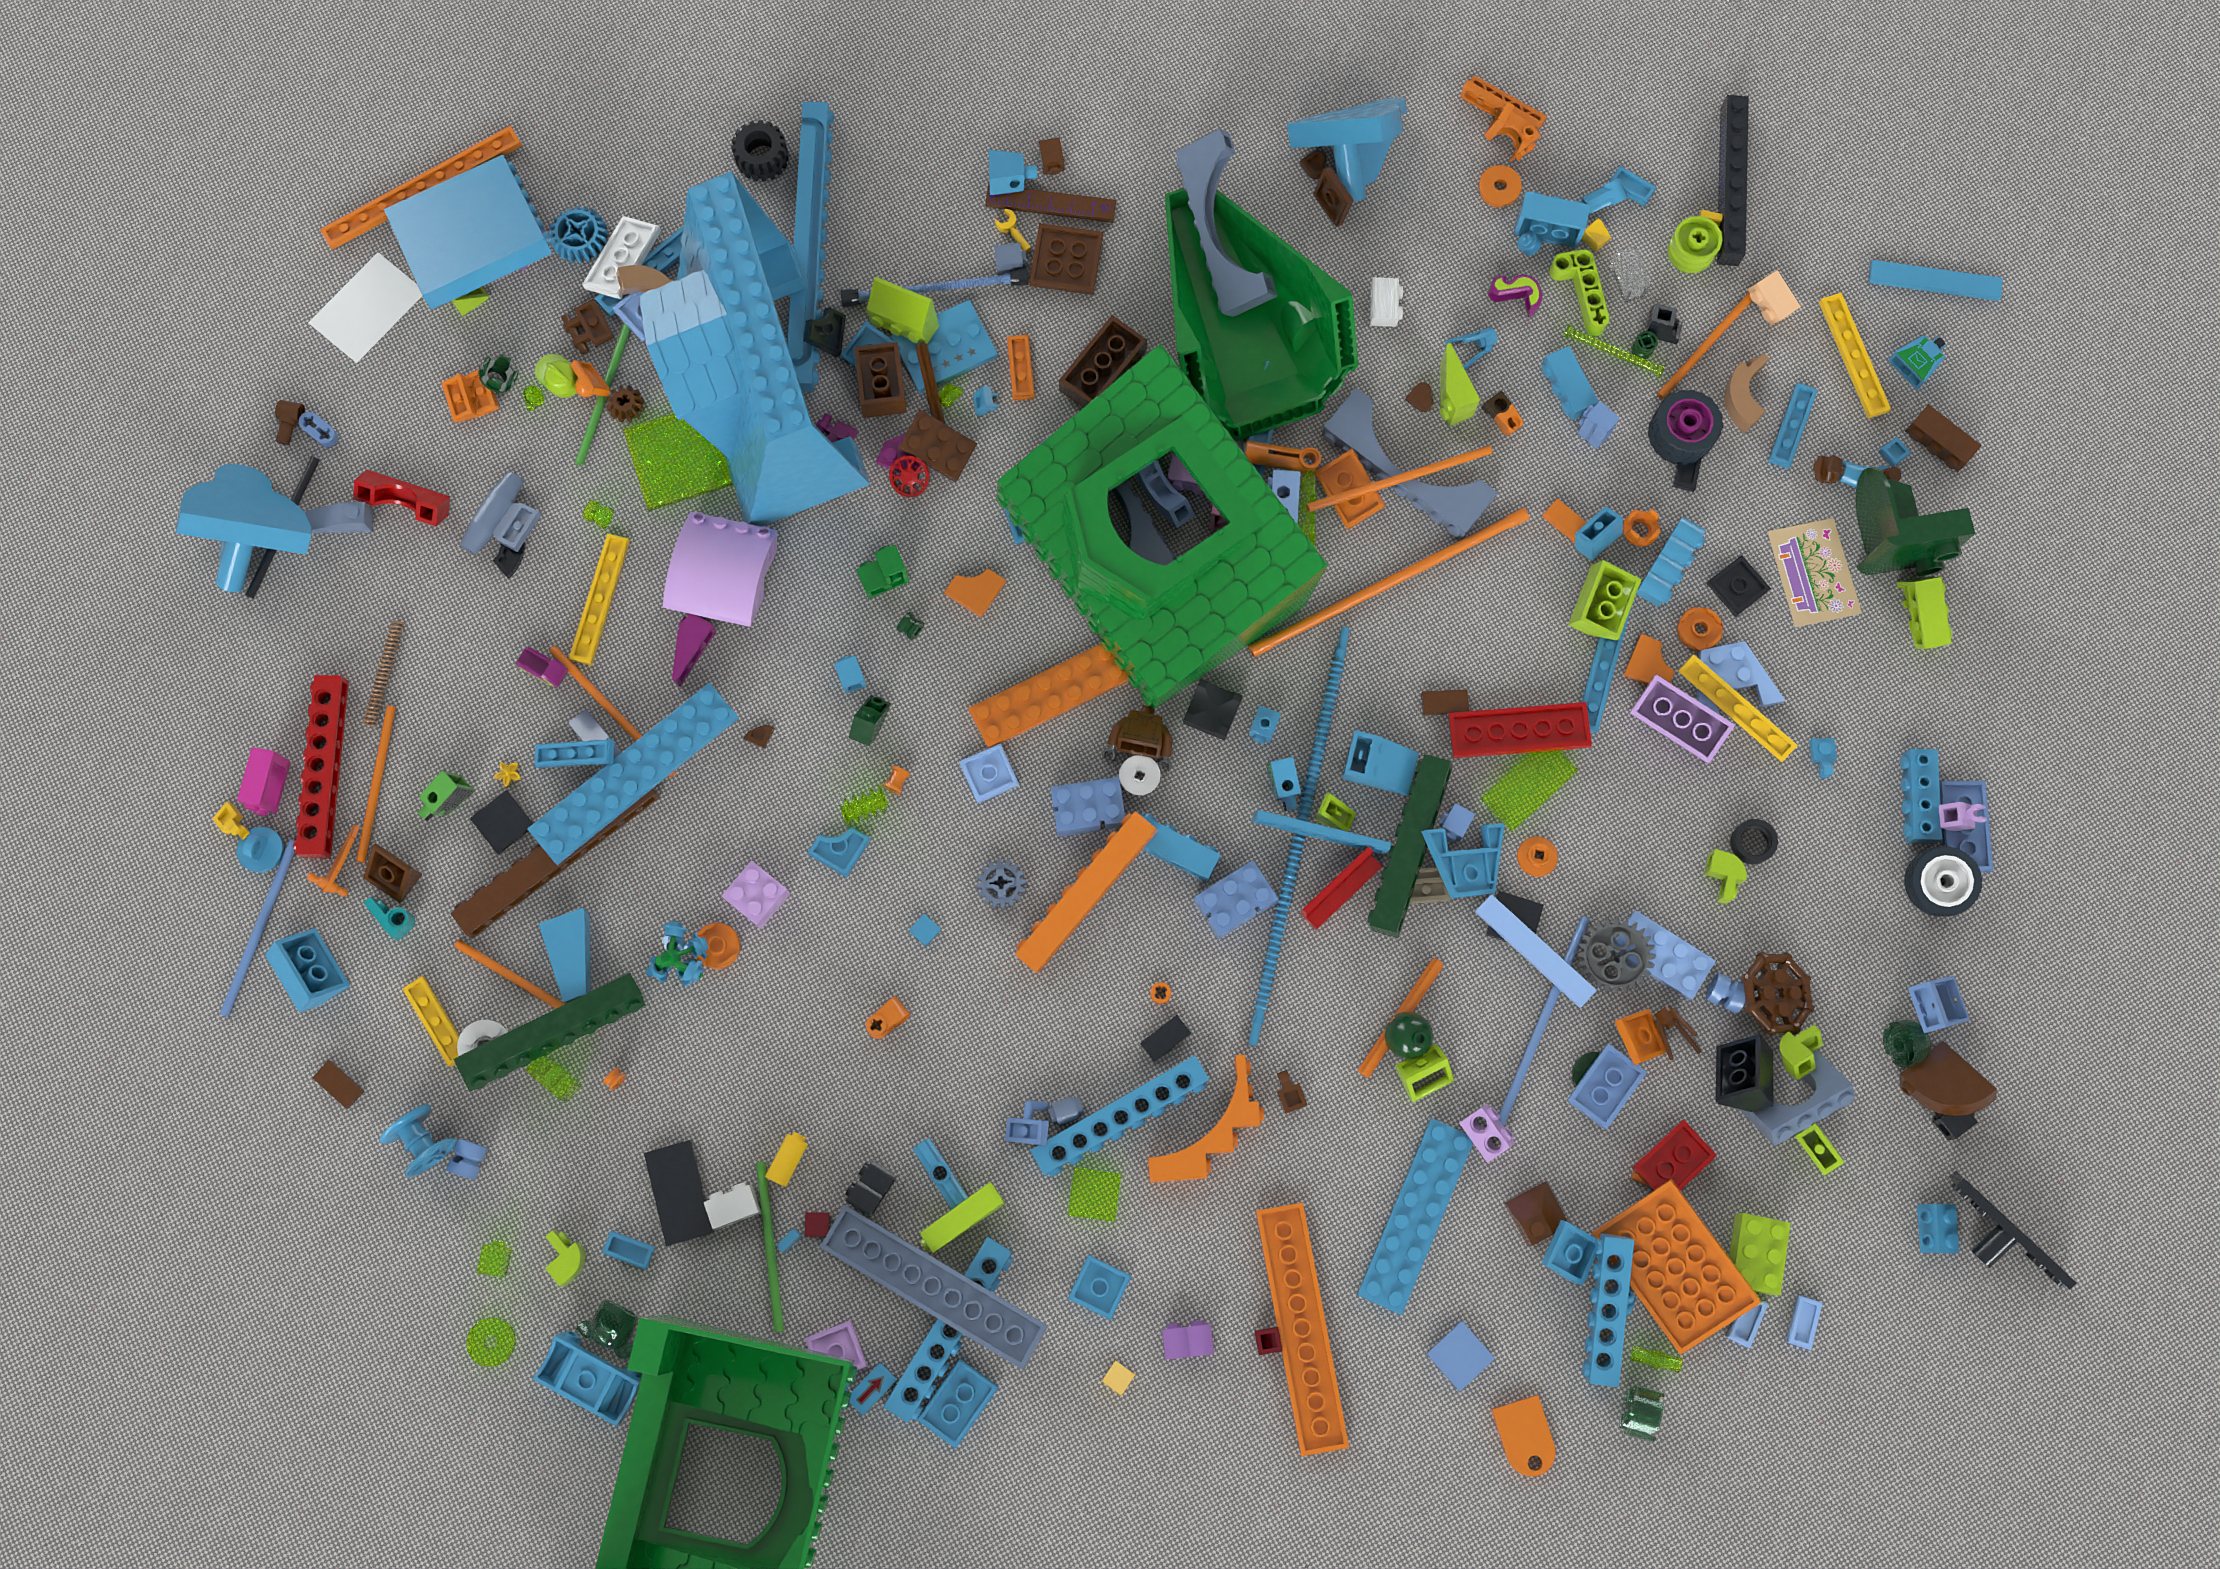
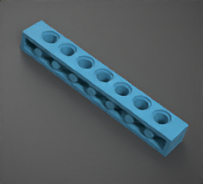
[1030,1055,1209,1178]
[883,1237,1014,1423]

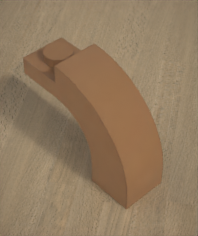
[616,265,671,295]
[1724,353,1770,434]

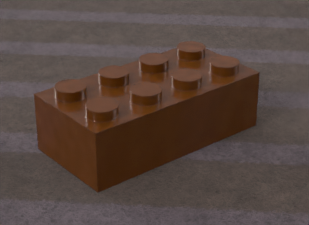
[1059,315,1147,408]

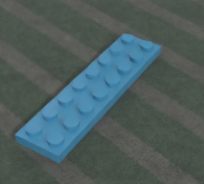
[1357,1118,1473,1315]

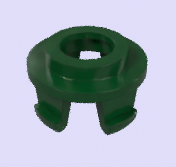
[478,354,518,393]

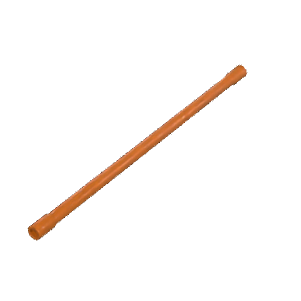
[1248,508,1529,657]

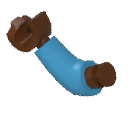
[1813,455,1901,488]

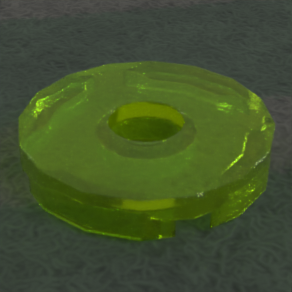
[466,1317,516,1367]

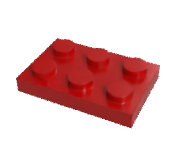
[1631,1120,1717,1191]

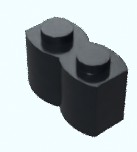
[845,1160,897,1217]

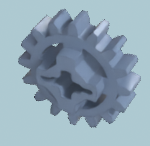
[976,859,1027,910]

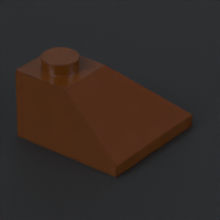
[1504,1181,1569,1246]

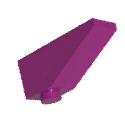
[672,613,717,687]

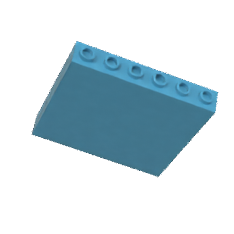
[384,155,552,310]

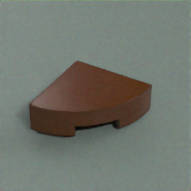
[743,725,775,749]

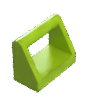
[1395,1044,1454,1103]

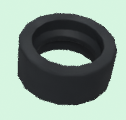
[1730,819,1778,865]

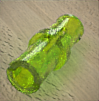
[1630,1345,1683,1373]

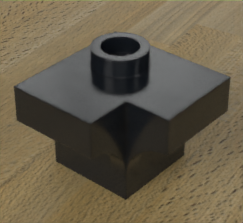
[1646,304,1683,344]

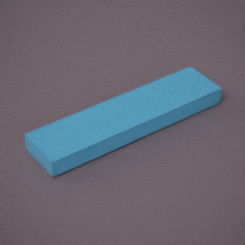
[1768,382,1818,469]
[534,739,614,768]

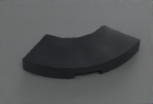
[493,541,525,579]

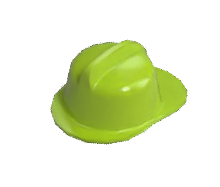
[535,354,578,398]

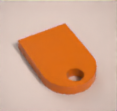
[1491,1395,1556,1477]

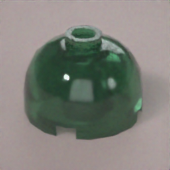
[1883,1020,1931,1068]

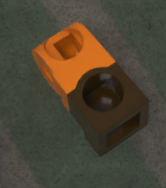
[1481,390,1523,436]

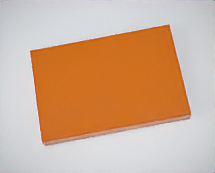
[1314,449,1386,530]

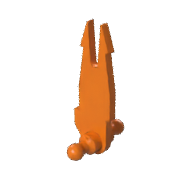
[307,825,360,897]

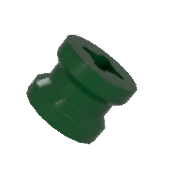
[896,612,925,641]

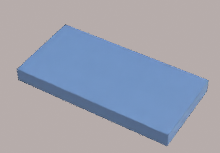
[1939,781,1994,872]

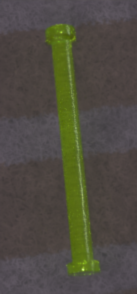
[1563,324,1666,378]

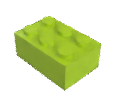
[1729,1213,1791,1296]

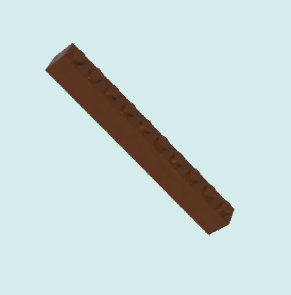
[450,789,660,939]

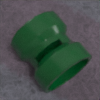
[1631,331,1658,360]

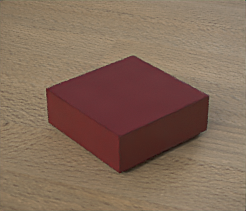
[805,1212,830,1237]

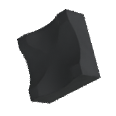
[1183,679,1243,741]

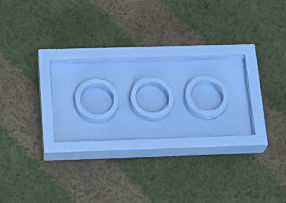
[1614,910,1716,1001]

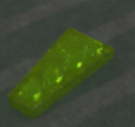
[1302,471,1316,548]

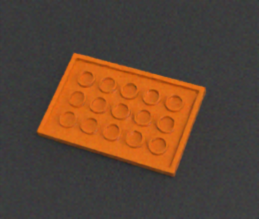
[1592,1179,1762,1355]

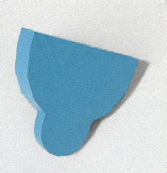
[1287,97,1407,202]
[176,464,312,592]

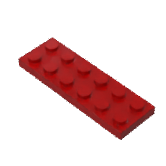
[1448,702,1592,759]

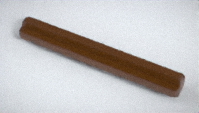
[916,343,945,424]

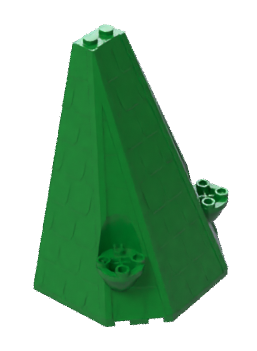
[1165,188,1359,441]

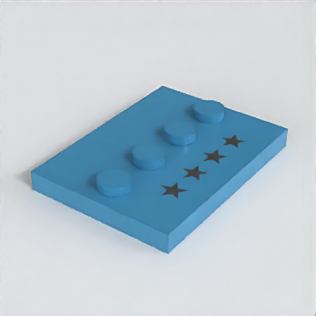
[891,300,998,394]

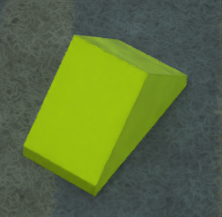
[451,287,490,317]
[1315,792,1356,832]

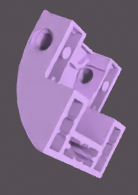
[663,512,778,627]

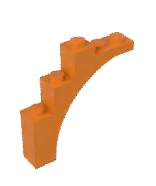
[1148,1054,1264,1183]

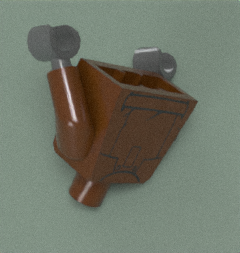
[1102,705,1172,772]

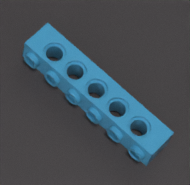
[1582,1233,1634,1387]

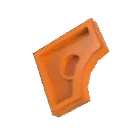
[944,568,1007,618]
[1623,633,1675,685]

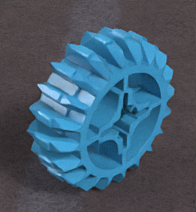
[548,205,609,264]

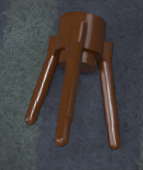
[1654,1005,1701,1060]

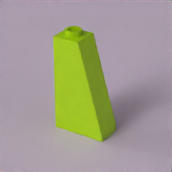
[919,1182,1006,1254]

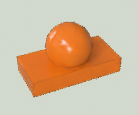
[570,360,611,398]

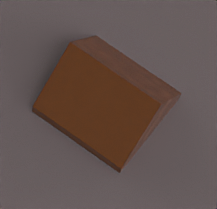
[363,843,422,903]

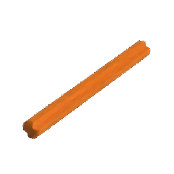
[1358,958,1444,1078]

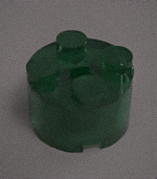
[1619,1385,1664,1442]

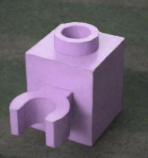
[1939,802,1987,832]

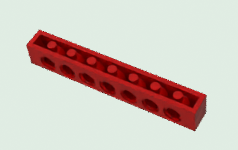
[293,675,349,859]

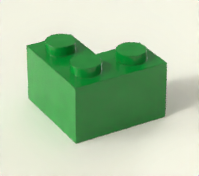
[856,545,910,599]

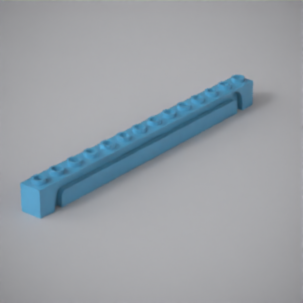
[787,102,834,392]

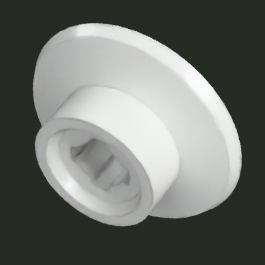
[1119,755,1160,795]

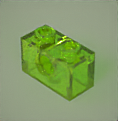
[525,1055,583,1103]

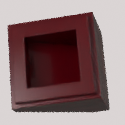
[1254,1327,1283,1355]

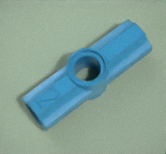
[913,1138,969,1210]

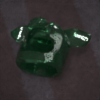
[576,1299,639,1359]

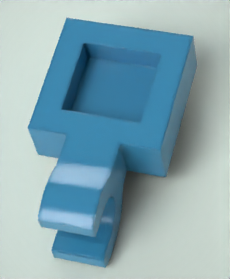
[1809,738,1837,778]

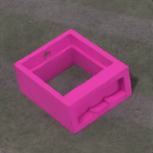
[237,747,291,816]

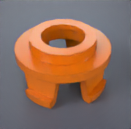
[1623,509,1661,547]

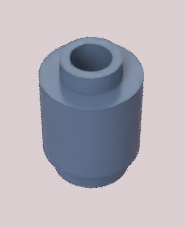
[1048,1096,1084,1126]

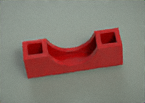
[353,470,450,526]

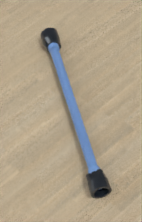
[840,267,1029,308]

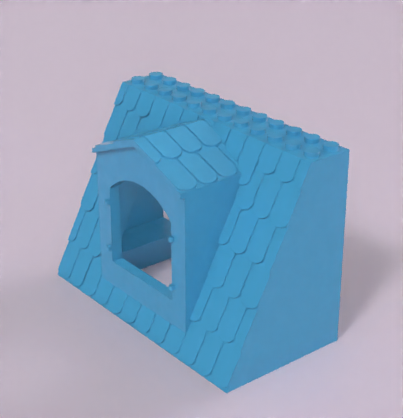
[640,171,870,527]

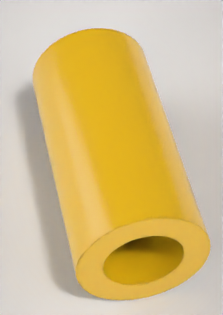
[765,1131,808,1187]

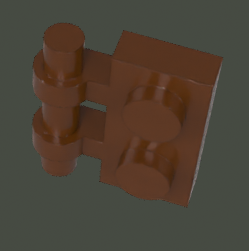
[561,299,615,355]

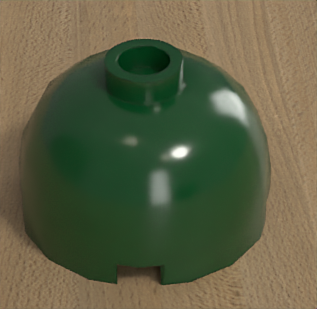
[1384,1011,1434,1059]

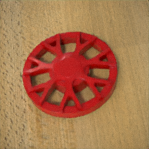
[889,455,930,497]

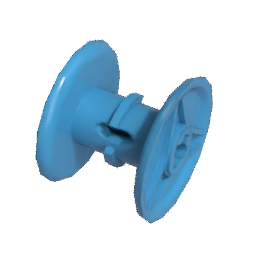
[379,1104,457,1178]

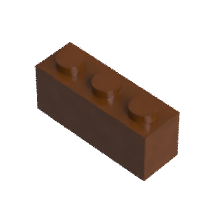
[1905,404,1982,472]

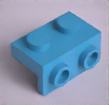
[1917,1204,1959,1254]

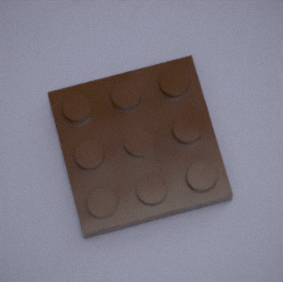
[1029,223,1103,295]

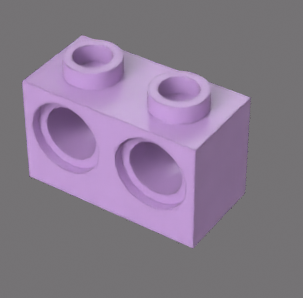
[1460,1104,1515,1163]

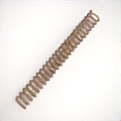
[363,621,405,727]

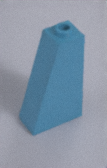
[538,908,591,1003]

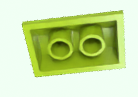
[867,277,939,344]
[1568,560,1642,640]

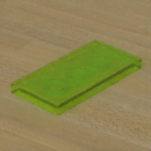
[1480,750,1579,832]

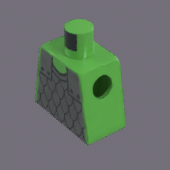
[418,770,475,821]

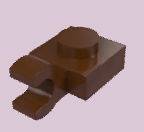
[1277,1070,1308,1114]

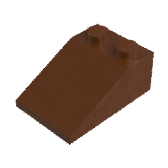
[854,342,907,418]

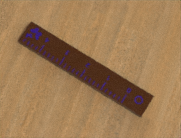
[985,184,1116,223]

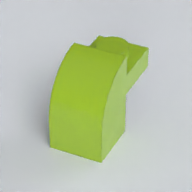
[1704,849,1747,904]
[1779,1025,1823,1081]
[545,1230,586,1287]

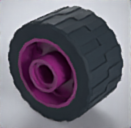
[1648,390,1723,465]

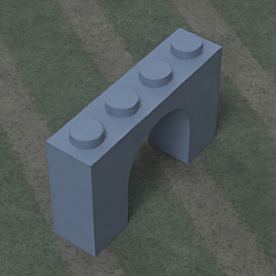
[1740,1050,1855,1146]

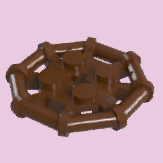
[1741,952,1815,1035]

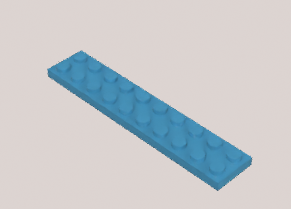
[527,683,739,865]

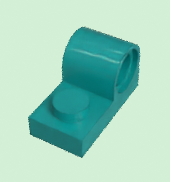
[363,897,415,941]

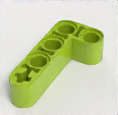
[1549,250,1609,336]

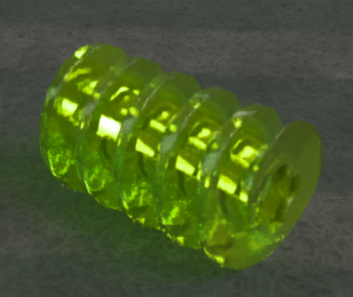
[838,785,890,827]

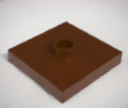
[1313,166,1354,227]

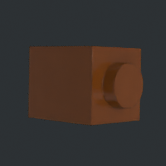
[1038,137,1065,175]

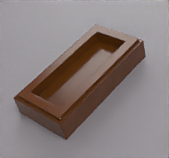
[1421,689,1469,715]
[312,1060,365,1109]

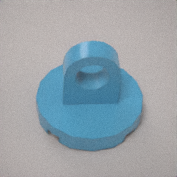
[236,826,285,873]

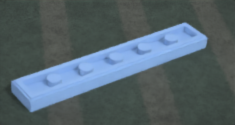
[1475,894,1597,1008]

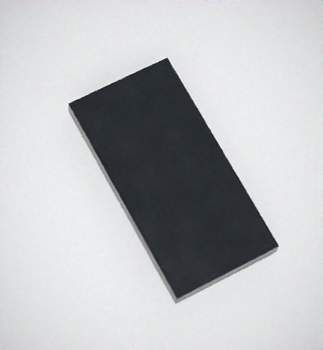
[644,1140,714,1246]

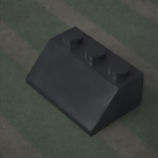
[1715,1034,1774,1112]

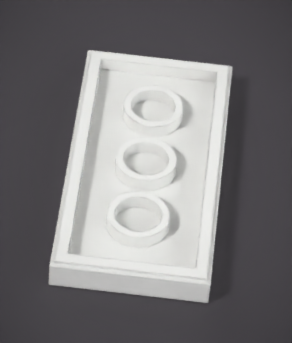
[582,216,662,299]

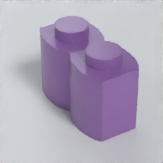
[1162,1320,1214,1360]

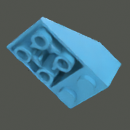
[1342,730,1419,796]

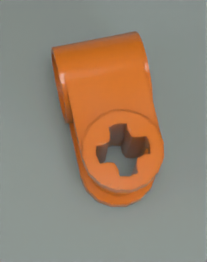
[866,996,911,1039]

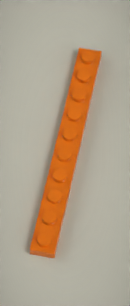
[320,126,522,250]

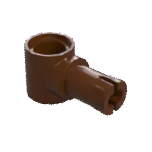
[275,400,305,445]

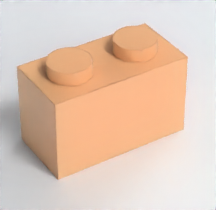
[1748,270,1801,325]

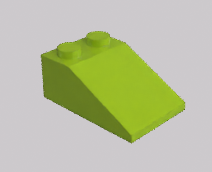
[1439,343,1480,427]

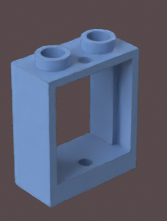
[1908,975,1970,1033]

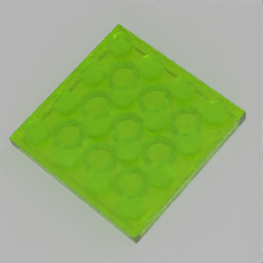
[623,413,734,511]

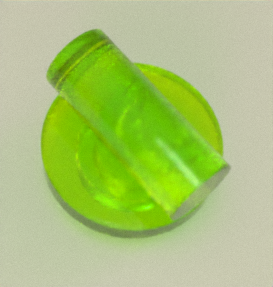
[939,384,964,407]
[523,385,544,411]

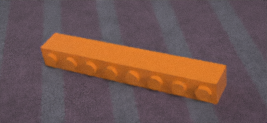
[1015,811,1158,973]

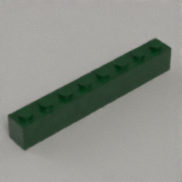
[1367,754,1453,939]
[453,973,646,1092]

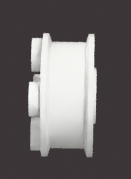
[457,1020,507,1056]

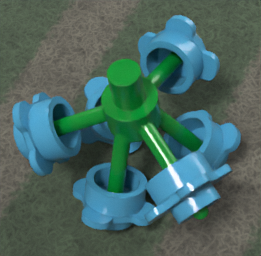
[645,920,708,986]

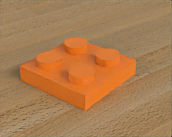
[1614,1008,1667,1065]

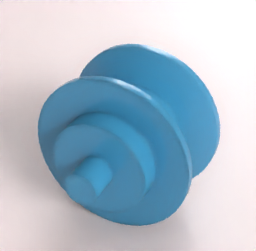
[1517,231,1542,256]

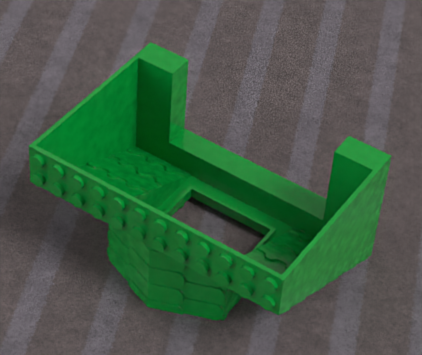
[996,344,1328,710]
[595,1315,857,1569]

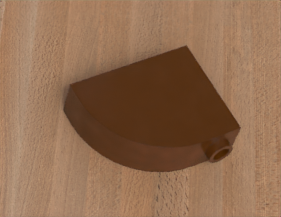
[1899,1041,1997,1116]

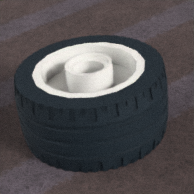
[1904,846,1982,917]

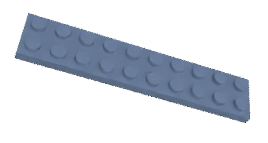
[820,1205,1049,1370]

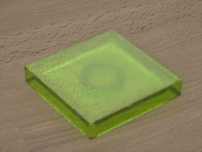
[1068,1167,1121,1222]

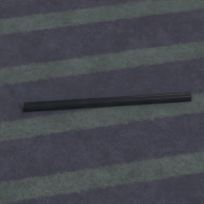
[245,456,320,599]

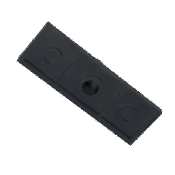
[1949,1171,2077,1290]

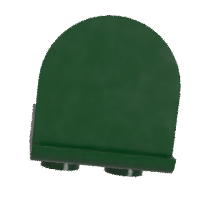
[1855,467,1976,576]

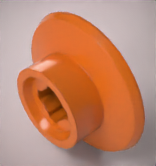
[1517,836,1558,877]

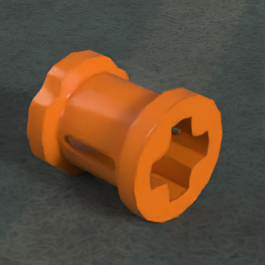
[883,765,911,795]

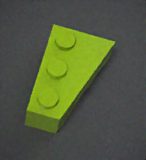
[1896,577,1952,649]

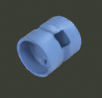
[1705,972,1746,1014]
[446,1138,488,1180]

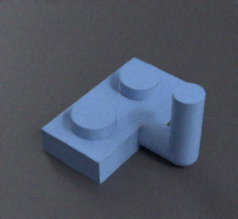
[1005,1100,1049,1145]

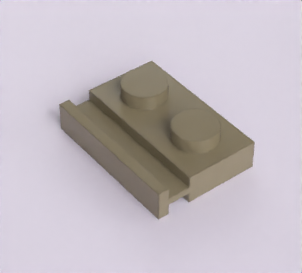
[1410,867,1450,904]

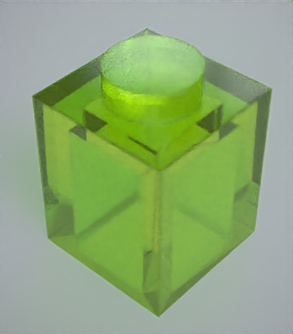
[476,1240,512,1277]

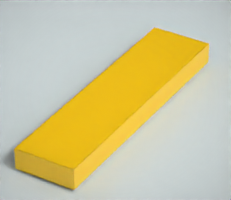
[402,976,460,1067]

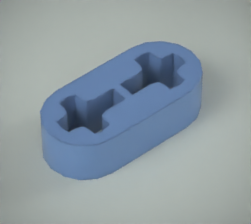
[299,412,338,448]

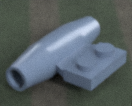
[460,471,541,555]

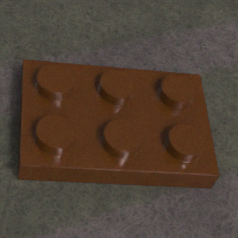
[898,410,978,483]

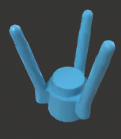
[1445,327,1498,370]

